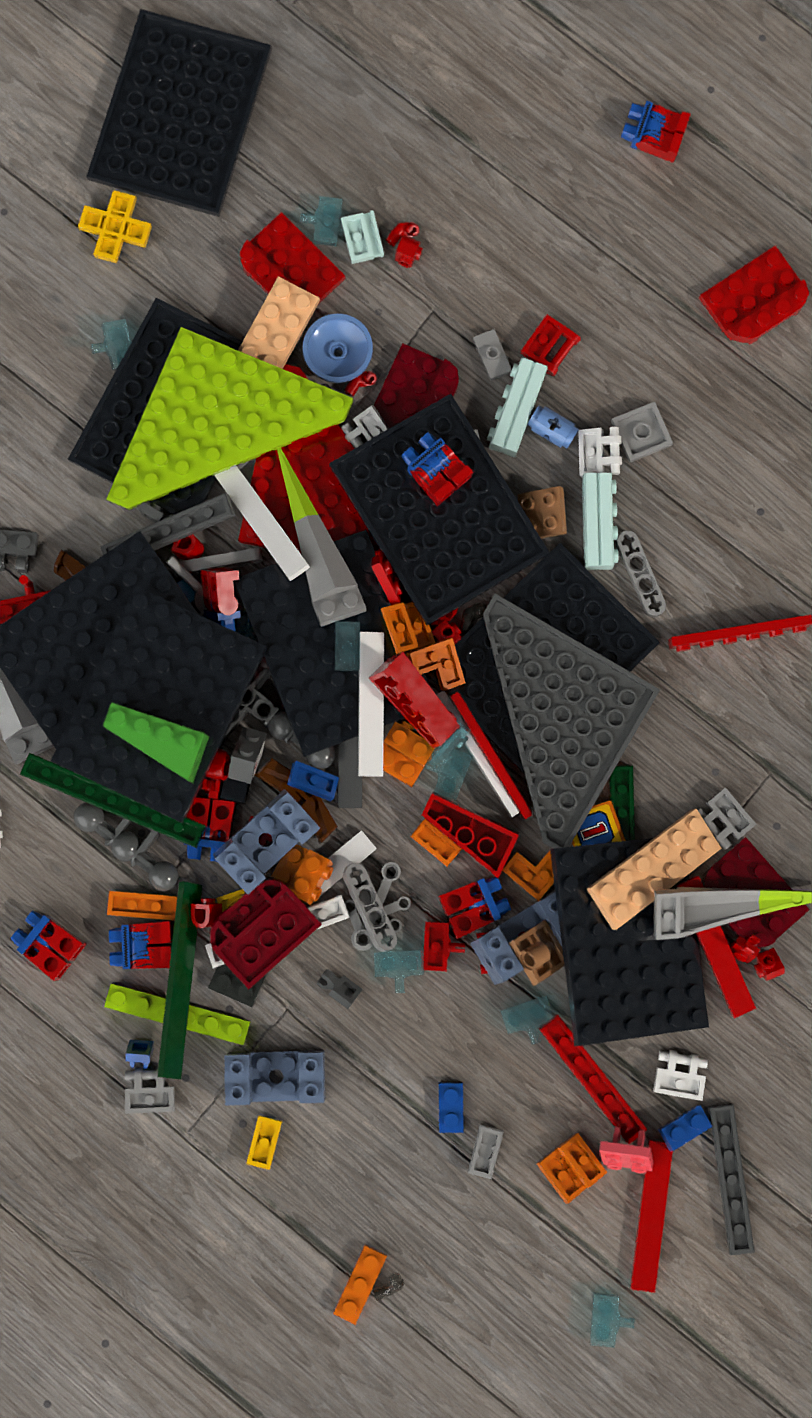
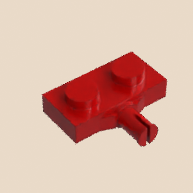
[423,922,465,972]

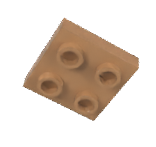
[517,486,567,539]
[509,920,564,986]

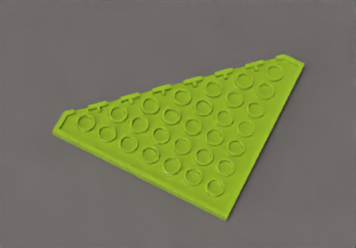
[106,327,354,510]

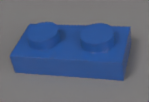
[287,761,339,801]
[439,1082,463,1133]
[658,1105,712,1151]

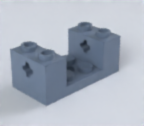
[213,789,320,894]
[470,892,562,985]
[224,1050,326,1105]

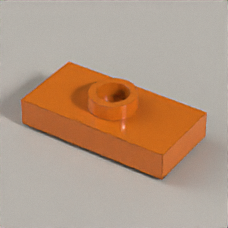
[410,819,462,867]

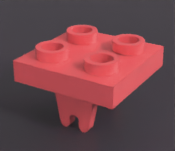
[599,1127,653,1173]

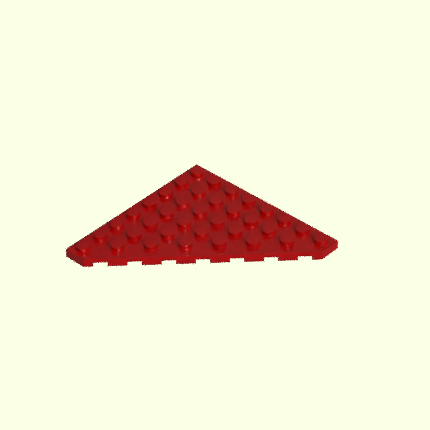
[238,364,380,554]

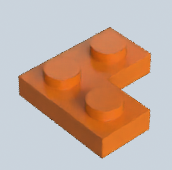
[407,637,465,691]
[502,850,554,901]

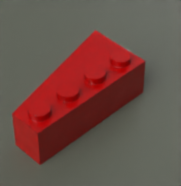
[369,652,460,748]
[422,792,519,878]

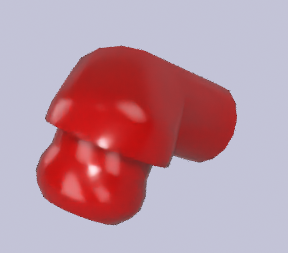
[385,222,419,247]
[344,371,377,397]

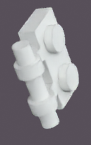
[578,427,622,477]
[653,1050,708,1101]

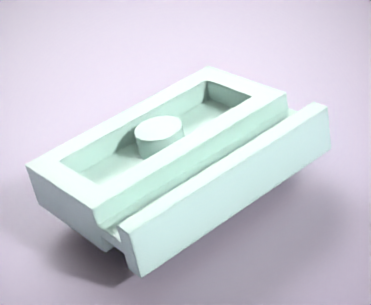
[341,210,384,264]

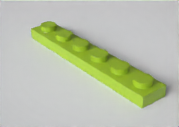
[104,983,251,1045]

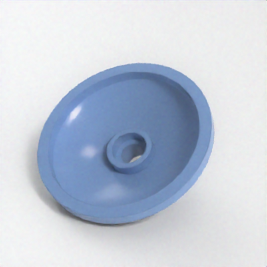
[303,314,373,383]

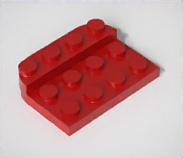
[240,212,346,304]
[699,245,809,344]

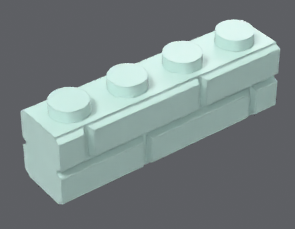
[487,358,548,457]
[582,473,618,570]

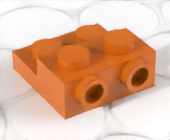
[383,720,435,788]
[271,844,333,906]

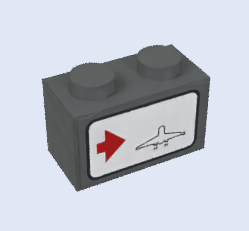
[228,727,267,784]

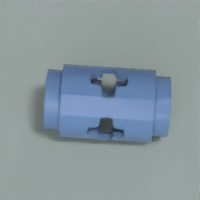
[527,405,579,449]

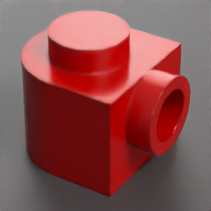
[395,235,423,268]
[171,534,204,560]
[432,620,462,645]
[205,749,231,780]
[191,898,222,928]
[754,948,785,981]

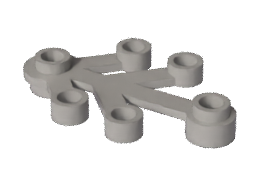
[345,862,411,951]

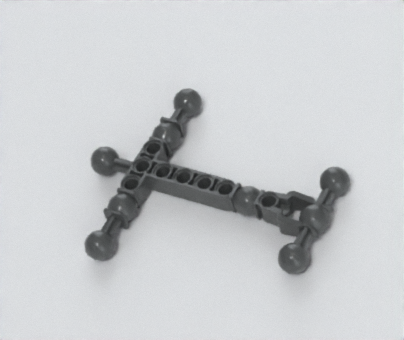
[74,657,335,891]

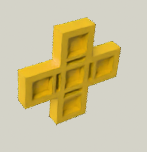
[78,190,152,263]

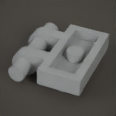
[341,405,390,448]
[698,787,756,850]
[125,1067,175,1114]

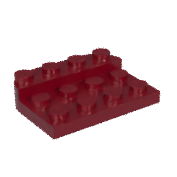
[374,343,459,428]
[702,837,810,947]
[209,877,322,989]

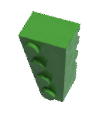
[103,703,209,783]

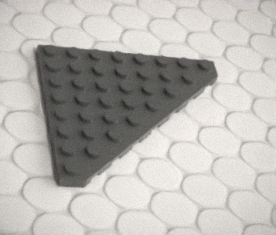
[483,594,660,849]

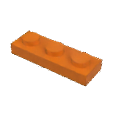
[107,891,177,920]
[333,1244,387,1325]

